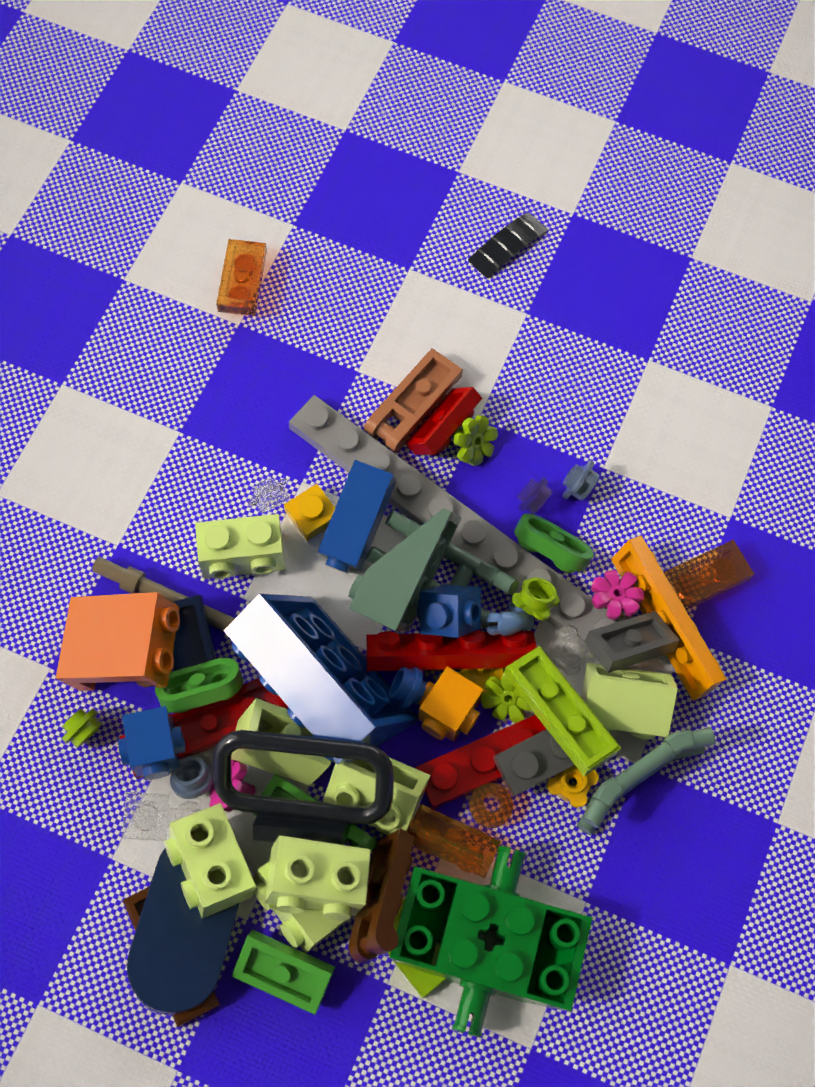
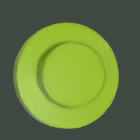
[62,708,103,748]

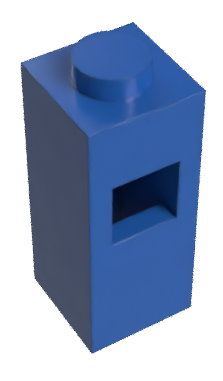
[318,460,397,574]

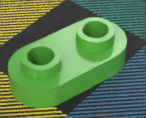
[514,514,594,573]
[155,658,244,713]

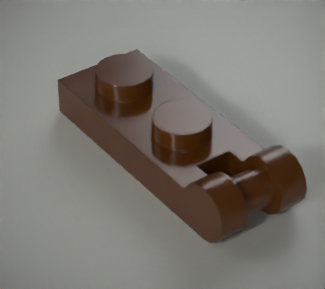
[348,828,414,963]

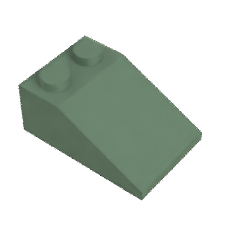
[348,508,462,631]

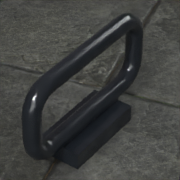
[213,730,394,845]

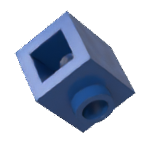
[417,584,481,638]
[118,706,186,780]

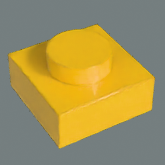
[284,484,335,541]

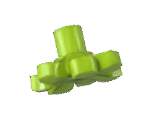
[453,415,498,466]
[481,674,532,723]

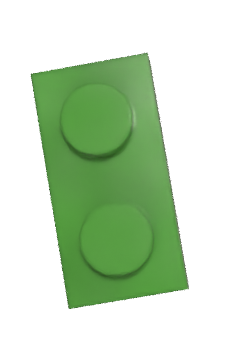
[232,929,335,1015]

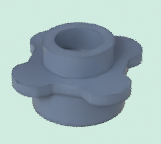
[562,460,599,501]

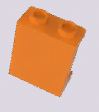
[55,592,180,691]

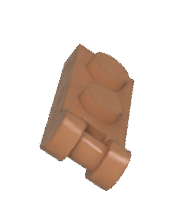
[364,348,463,453]

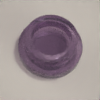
[517,477,553,515]

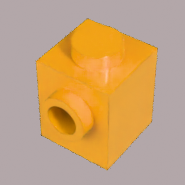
[417,666,484,742]

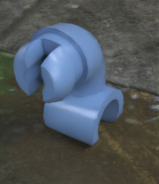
[487,604,534,636]

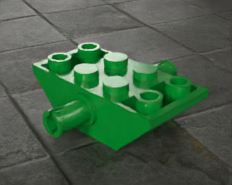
[389,846,592,1038]

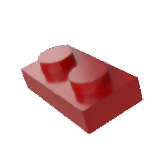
[405,387,483,455]

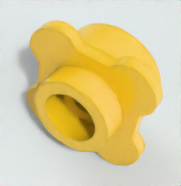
[547,765,598,808]

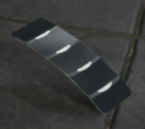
[468,212,548,278]

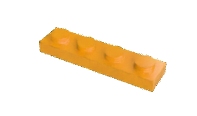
[611,535,726,701]

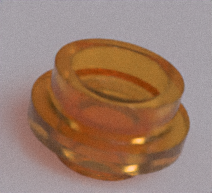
[469,783,513,828]

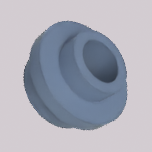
[170,756,213,799]

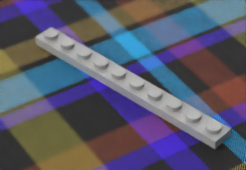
[289,395,622,655]

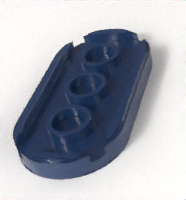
[127,848,240,1015]

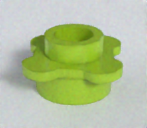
[512,577,560,620]

